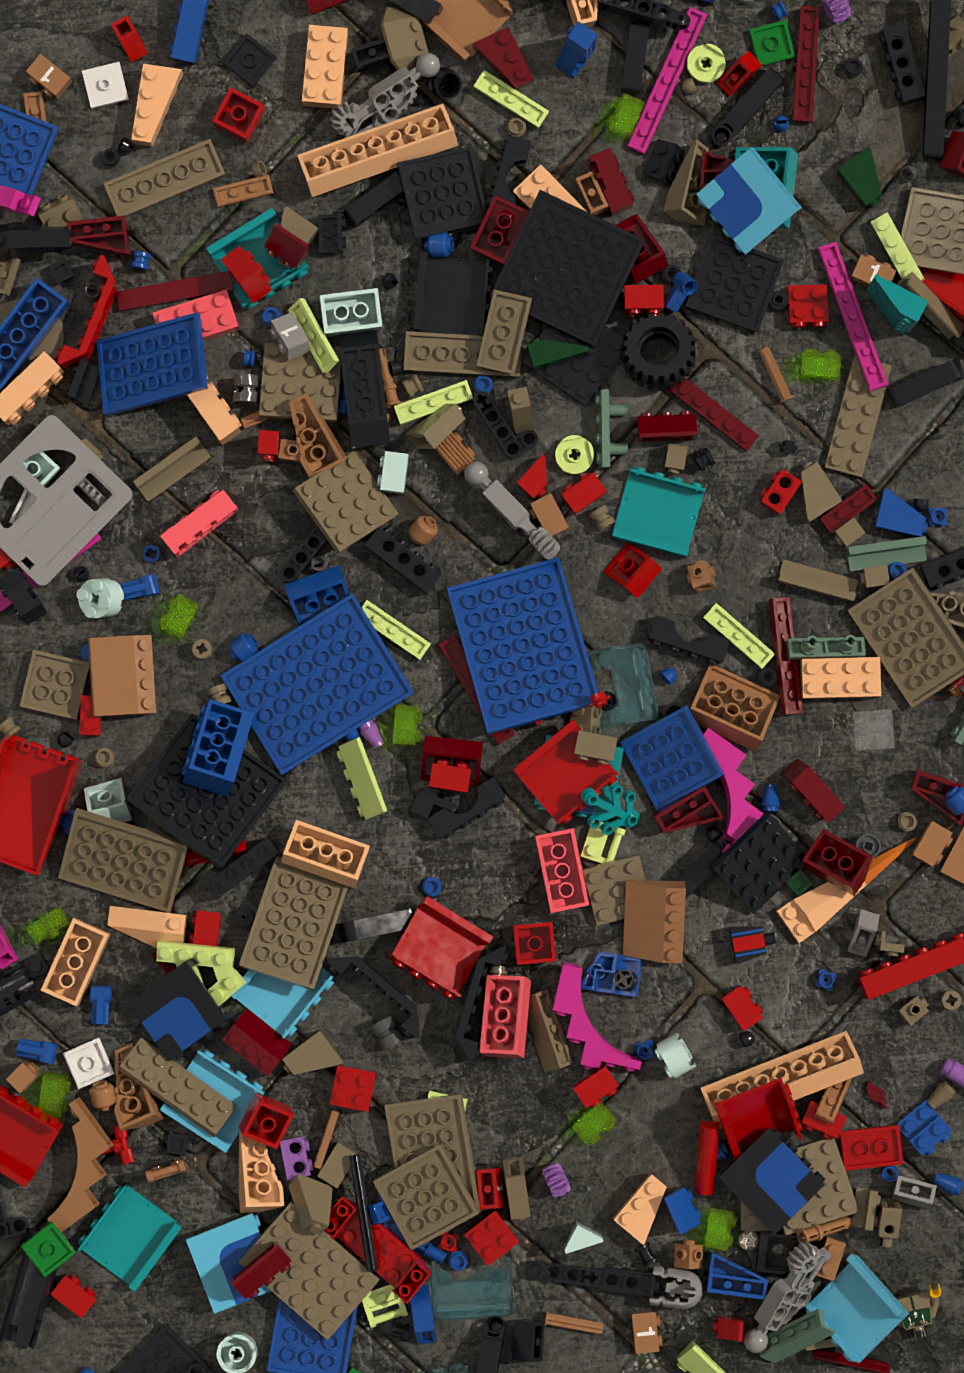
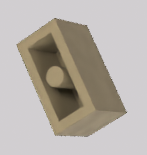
[574,730,617,765]
[317,1141,358,1188]

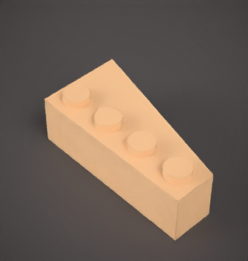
[131,64,183,147]

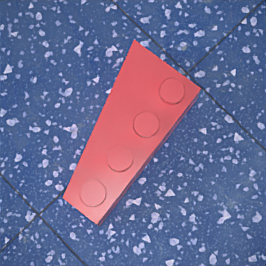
[161,490,239,558]

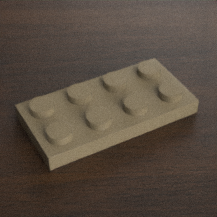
[476,289,533,375]

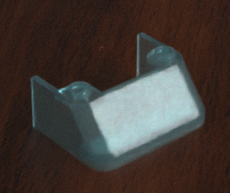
[587,643,658,729]
[431,1257,513,1321]

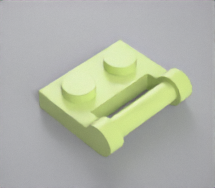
[581,820,626,863]
[362,1284,409,1328]

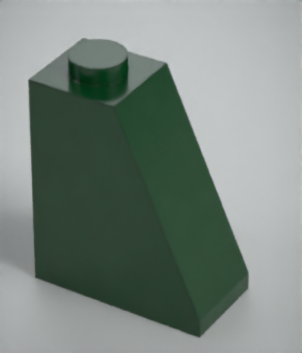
[836,146,882,209]

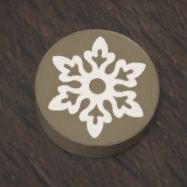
[738,1231,758,1250]

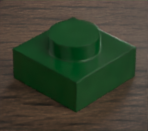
[786,869,813,897]

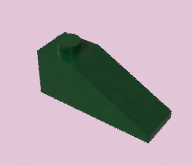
[527,338,590,370]

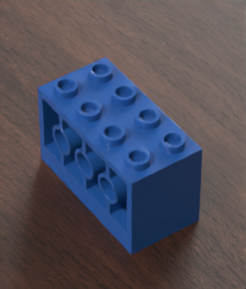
[181,699,254,797]

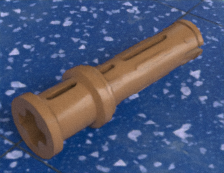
[379,348,401,408]
[796,1216,853,1244]

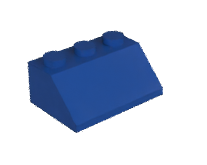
[284,565,350,626]

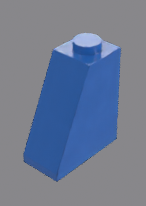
[874,488,928,538]
[410,1284,437,1345]

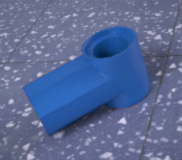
[664,271,697,313]
[119,574,160,601]
[90,985,112,1024]
[16,1038,58,1064]

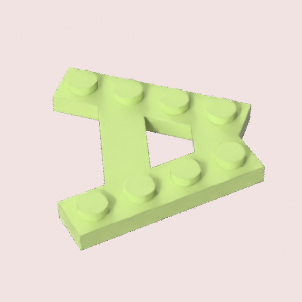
[156,940,247,1006]

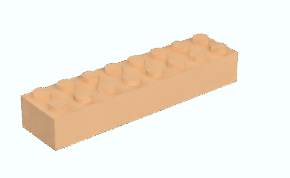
[297,104,458,197]
[700,1031,864,1130]

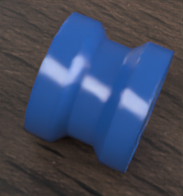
[129,251,151,271]

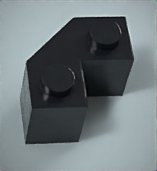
[0,567,47,625]

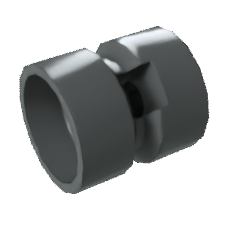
[232,374,258,404]
[853,834,881,858]
[370,1015,405,1051]

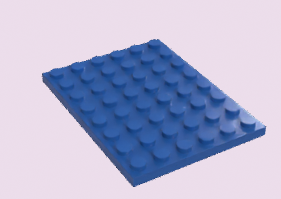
[447,557,598,735]
[221,593,415,775]

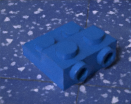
[896,1100,952,1156]

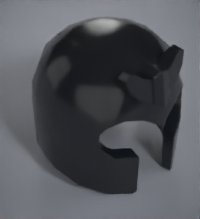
[425,67,462,100]

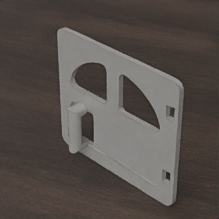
[0,415,133,586]

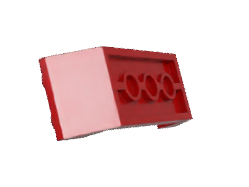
[56,255,119,370]
[324,1196,432,1304]

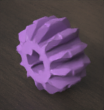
[822,0,851,24]
[542,1163,571,1197]

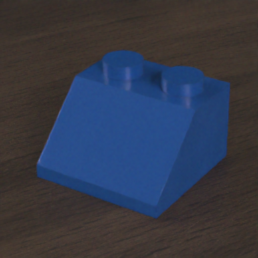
[663,1186,702,1235]

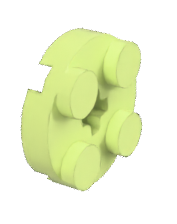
[687,44,726,84]
[555,435,594,475]

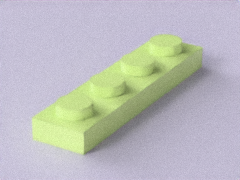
[474,70,549,129]
[871,212,925,281]
[288,298,339,373]
[394,380,473,425]
[362,600,431,660]
[703,603,775,669]

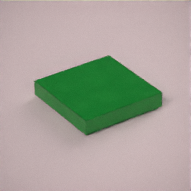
[748,20,796,67]
[20,1221,76,1277]

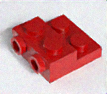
[788,284,829,328]

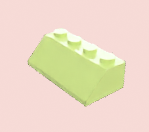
[337,737,388,820]
[676,1341,726,1373]

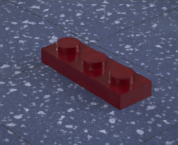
[819,484,878,534]

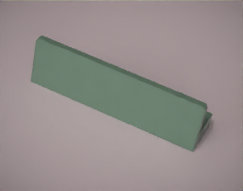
[847,536,927,572]
[759,1309,835,1363]

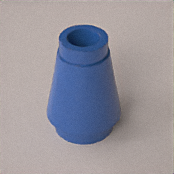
[761,784,780,814]
[933,1173,964,1196]

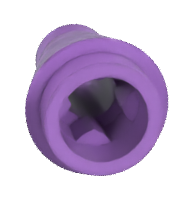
[359,720,384,749]

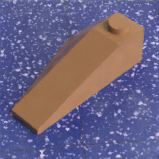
[289,392,346,478]
[114,1043,164,1130]

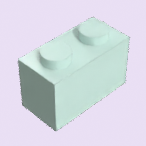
[377,451,409,495]

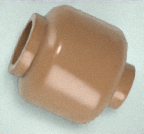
[409,516,438,545]
[89,1080,116,1111]

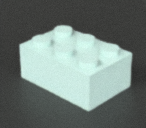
[320,288,383,337]

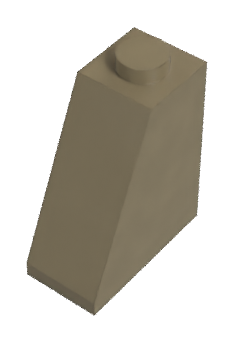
[277,206,319,268]
[507,387,534,435]
[406,404,466,449]
[799,462,842,523]
[282,1030,344,1075]
[503,1157,531,1220]
[289,1174,333,1235]

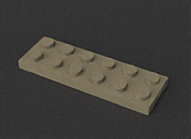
[103,139,226,217]
[404,331,522,378]
[824,355,892,478]
[118,1038,237,1137]

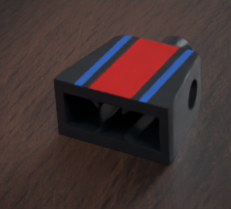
[729,926,776,964]

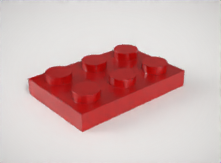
[840,1124,903,1171]

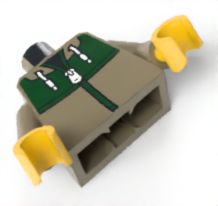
[895,1284,942,1339]

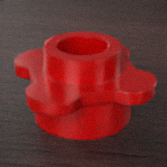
[589,692,611,708]
[438,1232,459,1252]

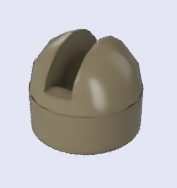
[682,77,698,94]
[250,160,267,177]

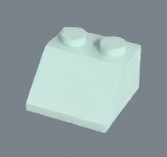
[84,778,132,822]

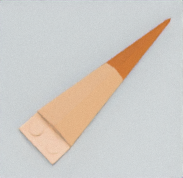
[776,838,916,943]

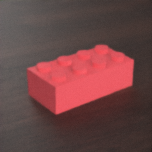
[153,289,240,341]
[535,828,589,913]
[480,975,531,1058]

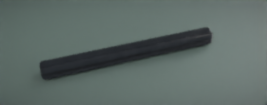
[349,1154,378,1272]

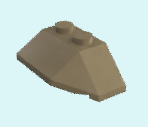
[380,6,429,81]

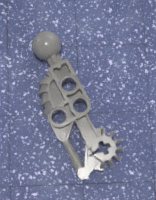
[330,53,440,138]
[464,461,560,560]
[743,1242,831,1353]

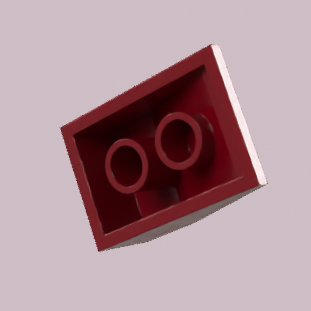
[470,195,529,266]
[616,214,668,284]

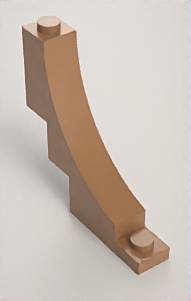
[47,1097,114,1232]

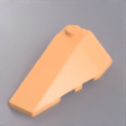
[108,906,188,948]
[239,1131,284,1213]

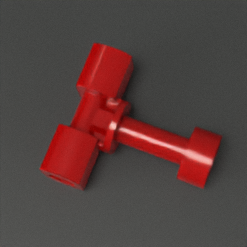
[95,1125,135,1165]

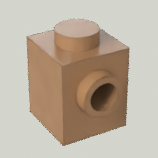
[278,439,301,463]

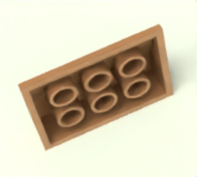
[88,635,156,717]
[689,663,780,752]
[623,880,686,963]

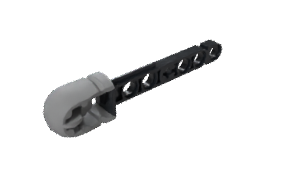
[525,1260,703,1309]

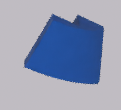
[581,952,643,998]

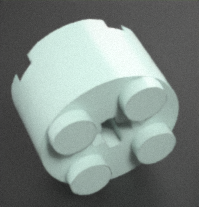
[76,578,124,618]
[655,1033,697,1078]
[216,1332,257,1373]

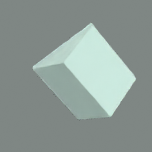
[12,452,60,496]
[564,1222,603,1254]

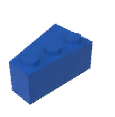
[555,22,598,79]
[705,1251,768,1300]

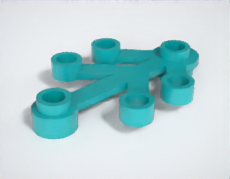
[581,783,640,835]

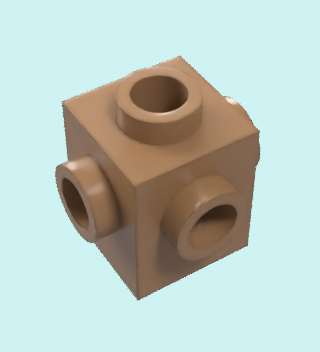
[686,560,716,593]
[674,1240,703,1269]

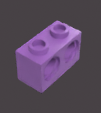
[280,1135,314,1180]

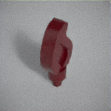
[867,1081,888,1109]

